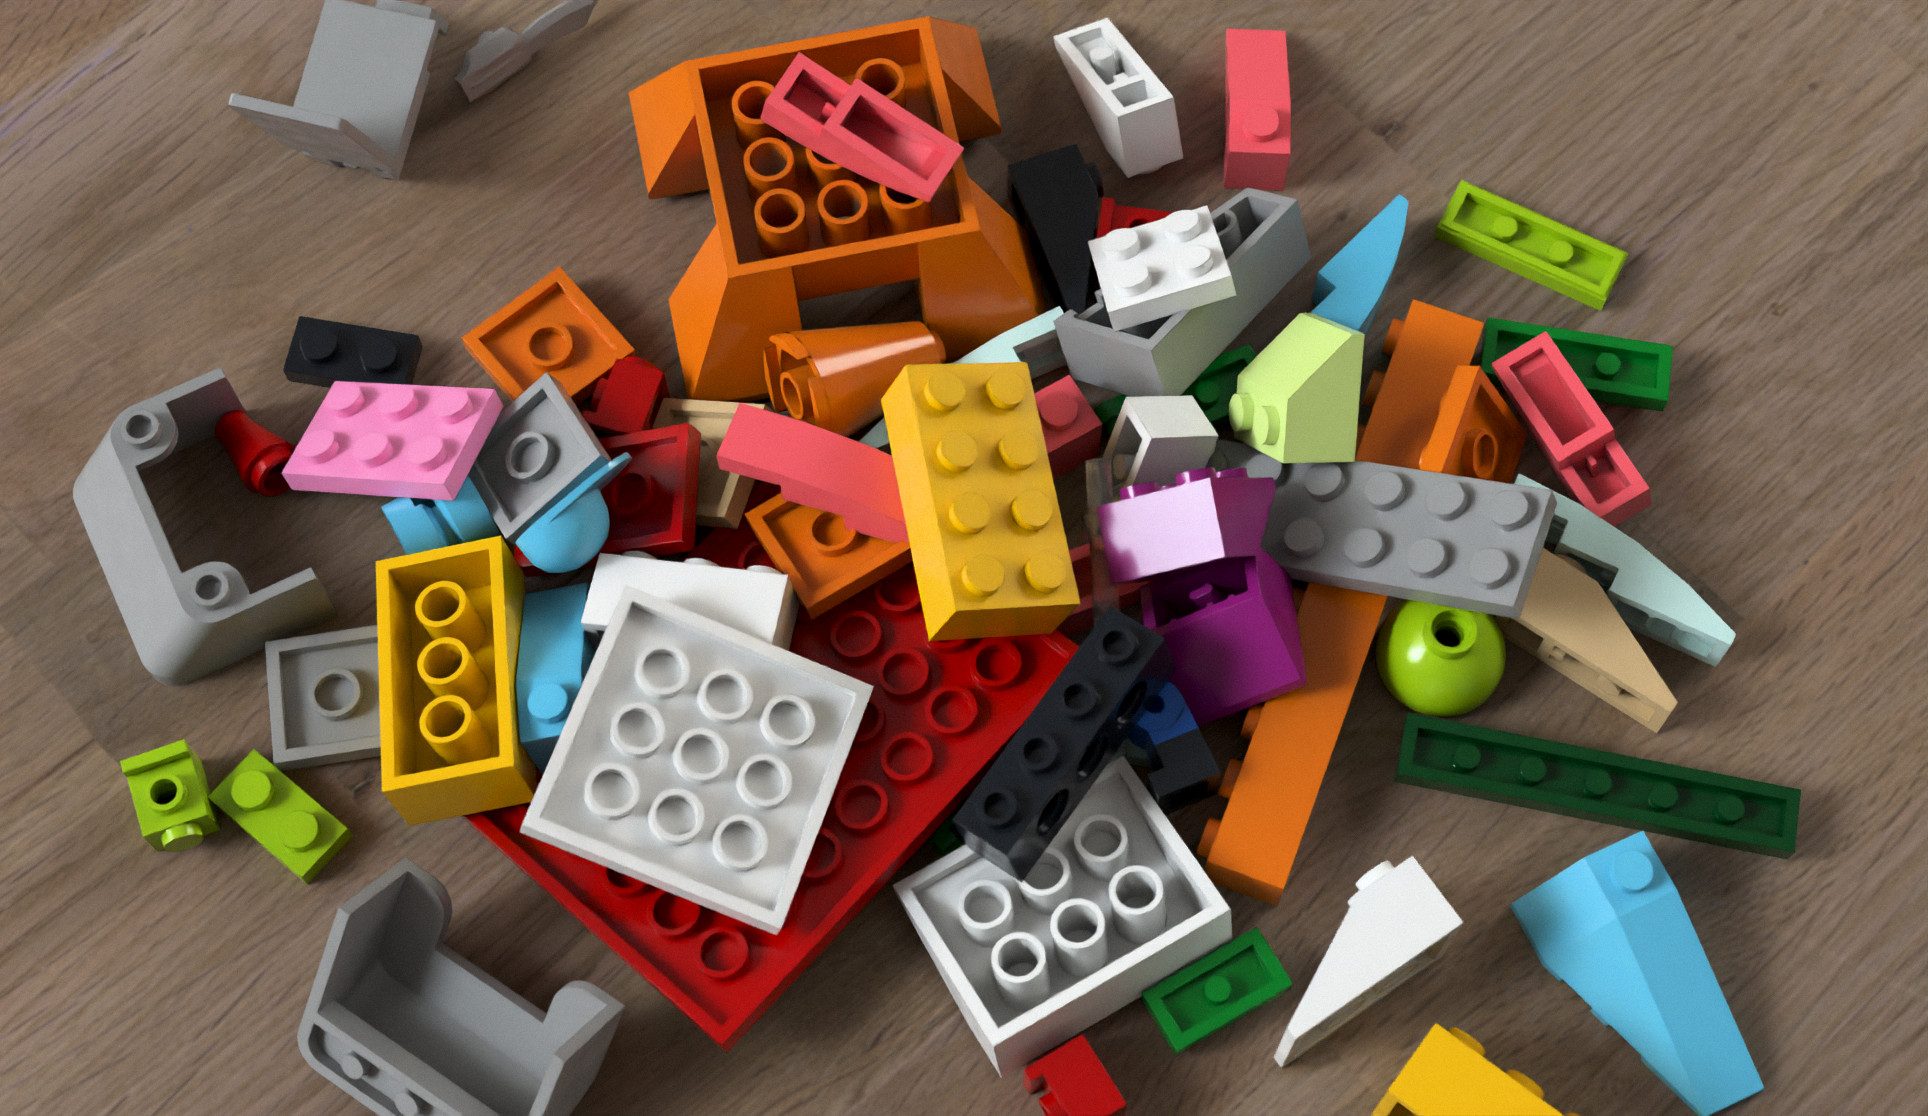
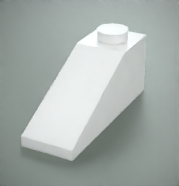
[1053,18,1183,178]

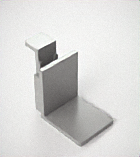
[228,0,449,180]

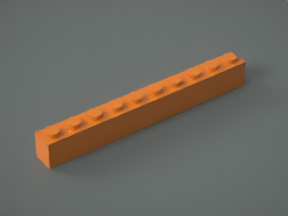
[1196,299,1484,907]

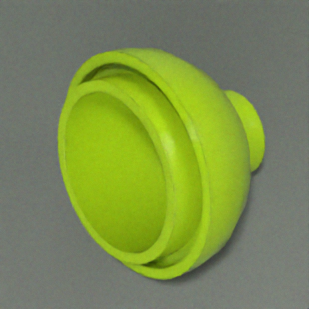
[1375,599,1506,717]

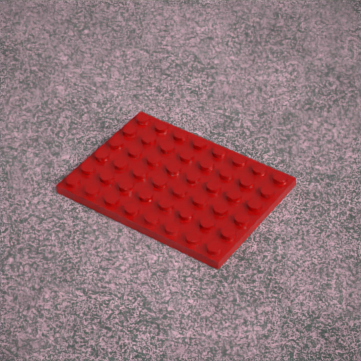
[461,481,1079,1053]

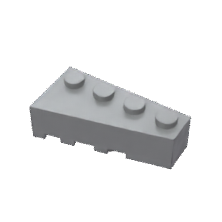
[1053,187,1311,397]

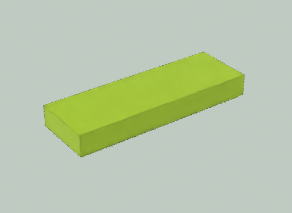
[1434,180,1629,311]

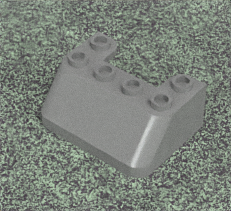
[297,857,625,1116]

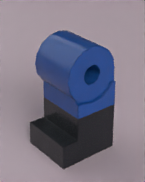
[1128,681,1220,815]

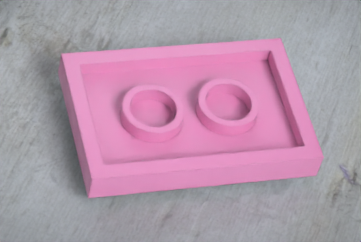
[282,381,504,501]

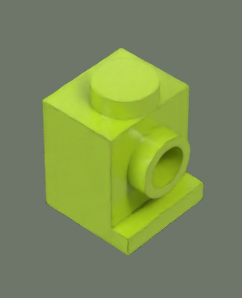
[120,739,221,852]

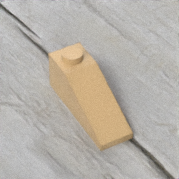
[1495,548,1678,733]

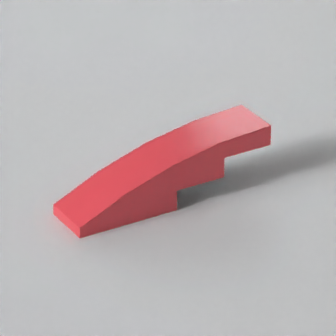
[717,403,909,543]

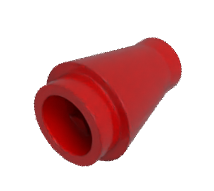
[214,410,296,497]

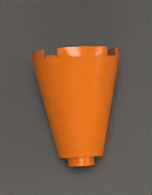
[763,321,946,438]

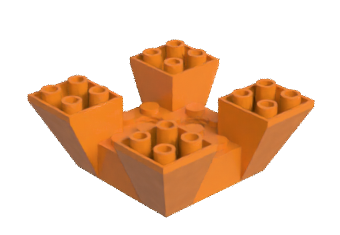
[628,16,1047,403]

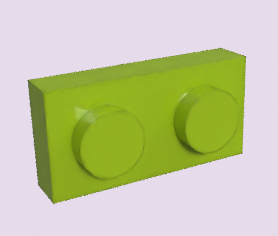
[208,749,353,885]

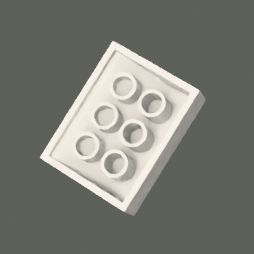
[893,756,1233,1078]

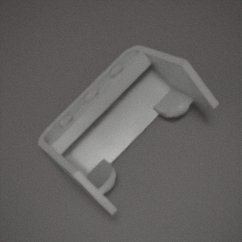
[73,367,338,686]

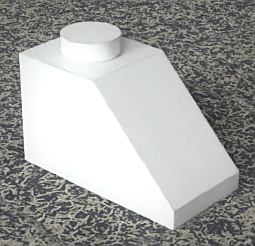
[1088,395,1218,508]

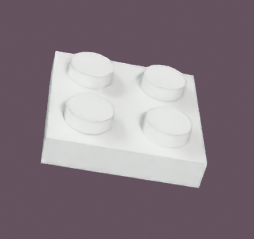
[1088,206,1237,332]

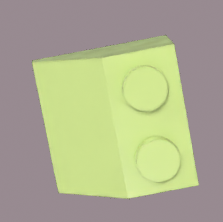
[1229,313,1365,463]

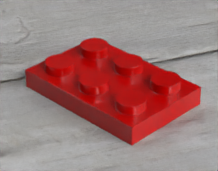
[515,423,701,578]

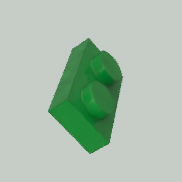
[1141,927,1293,1057]

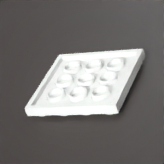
[520,584,874,935]

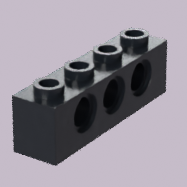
[952,606,1176,882]

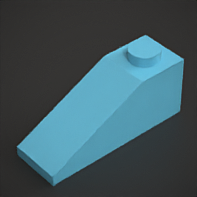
[516,583,596,774]

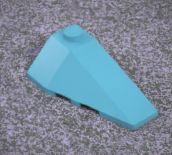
[1510,830,1765,1116]

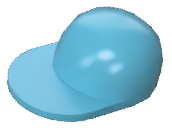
[515,452,632,573]

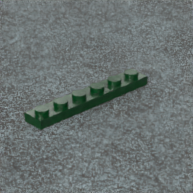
[1394,713,1801,860]

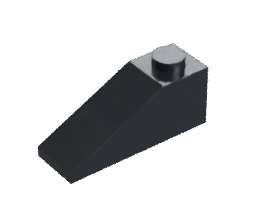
[1007,144,1104,315]

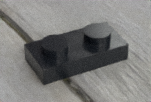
[283,316,423,388]

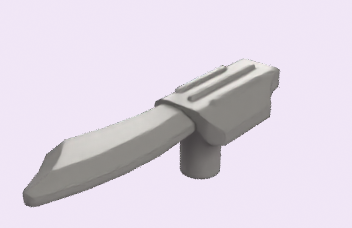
[454,0,598,103]

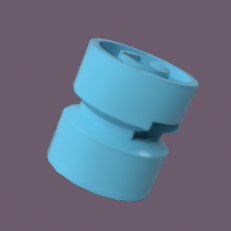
[381,475,500,555]

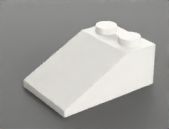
[1274,856,1464,1069]

